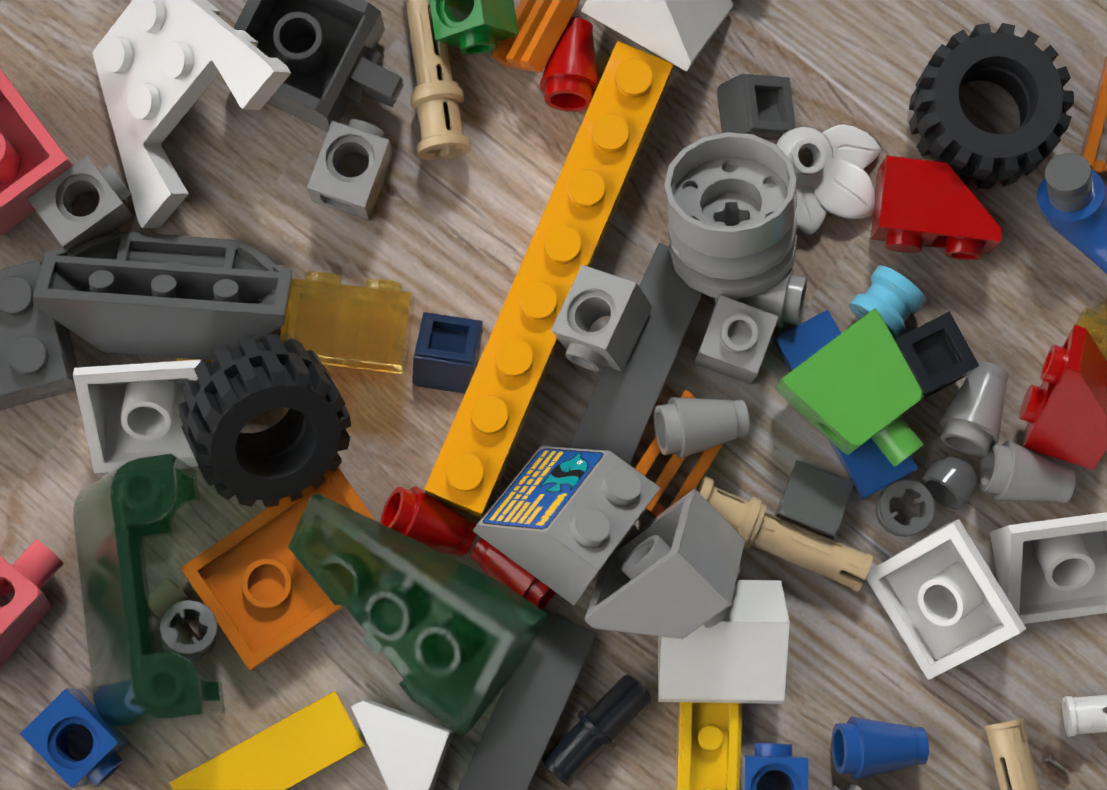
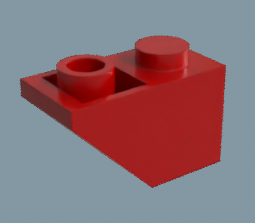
[870,155,1002,260]
[1019,324,1107,470]

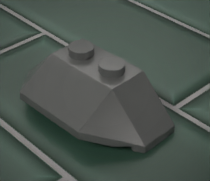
[32,231,293,360]

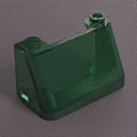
[73,454,225,727]

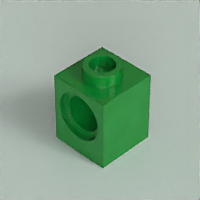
[430,0,518,55]

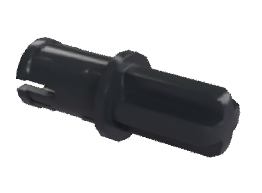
[541,674,651,787]

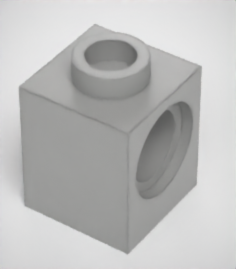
[307,119,393,221]
[27,156,134,250]
[551,265,653,372]
[694,295,778,385]

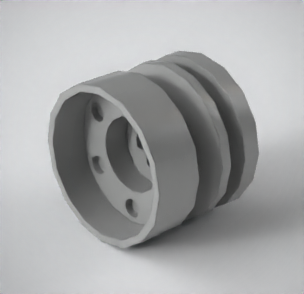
[664,132,797,300]

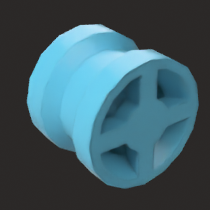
[848,265,927,339]

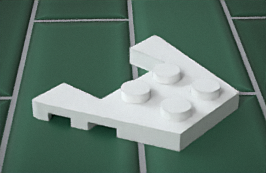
[92,0,291,228]

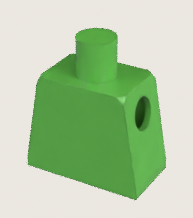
[775,308,924,467]

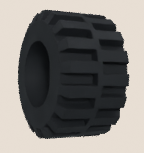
[909,23,1074,189]
[179,334,351,507]

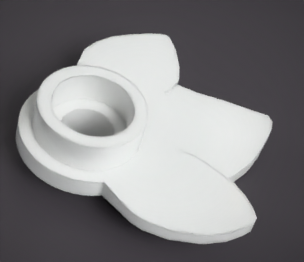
[776,124,881,235]

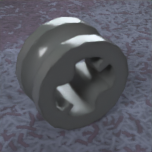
[875,480,935,537]
[160,600,217,664]

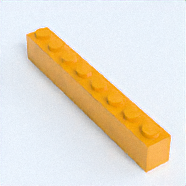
[424,41,674,519]

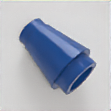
[831,716,929,780]

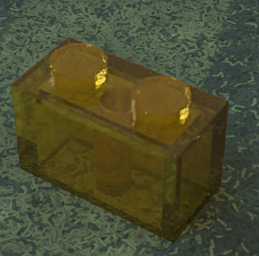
[280,271,415,374]

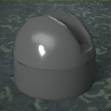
[921,456,977,510]

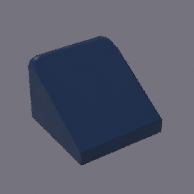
[412,312,483,394]

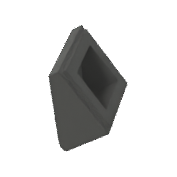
[717,74,796,140]
[775,460,854,539]

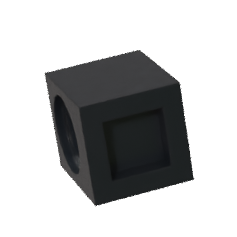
[894,311,979,402]

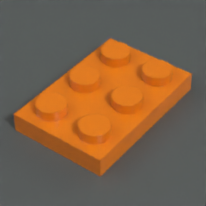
[180,467,406,671]

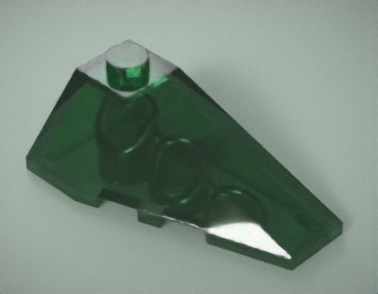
[288,493,548,737]

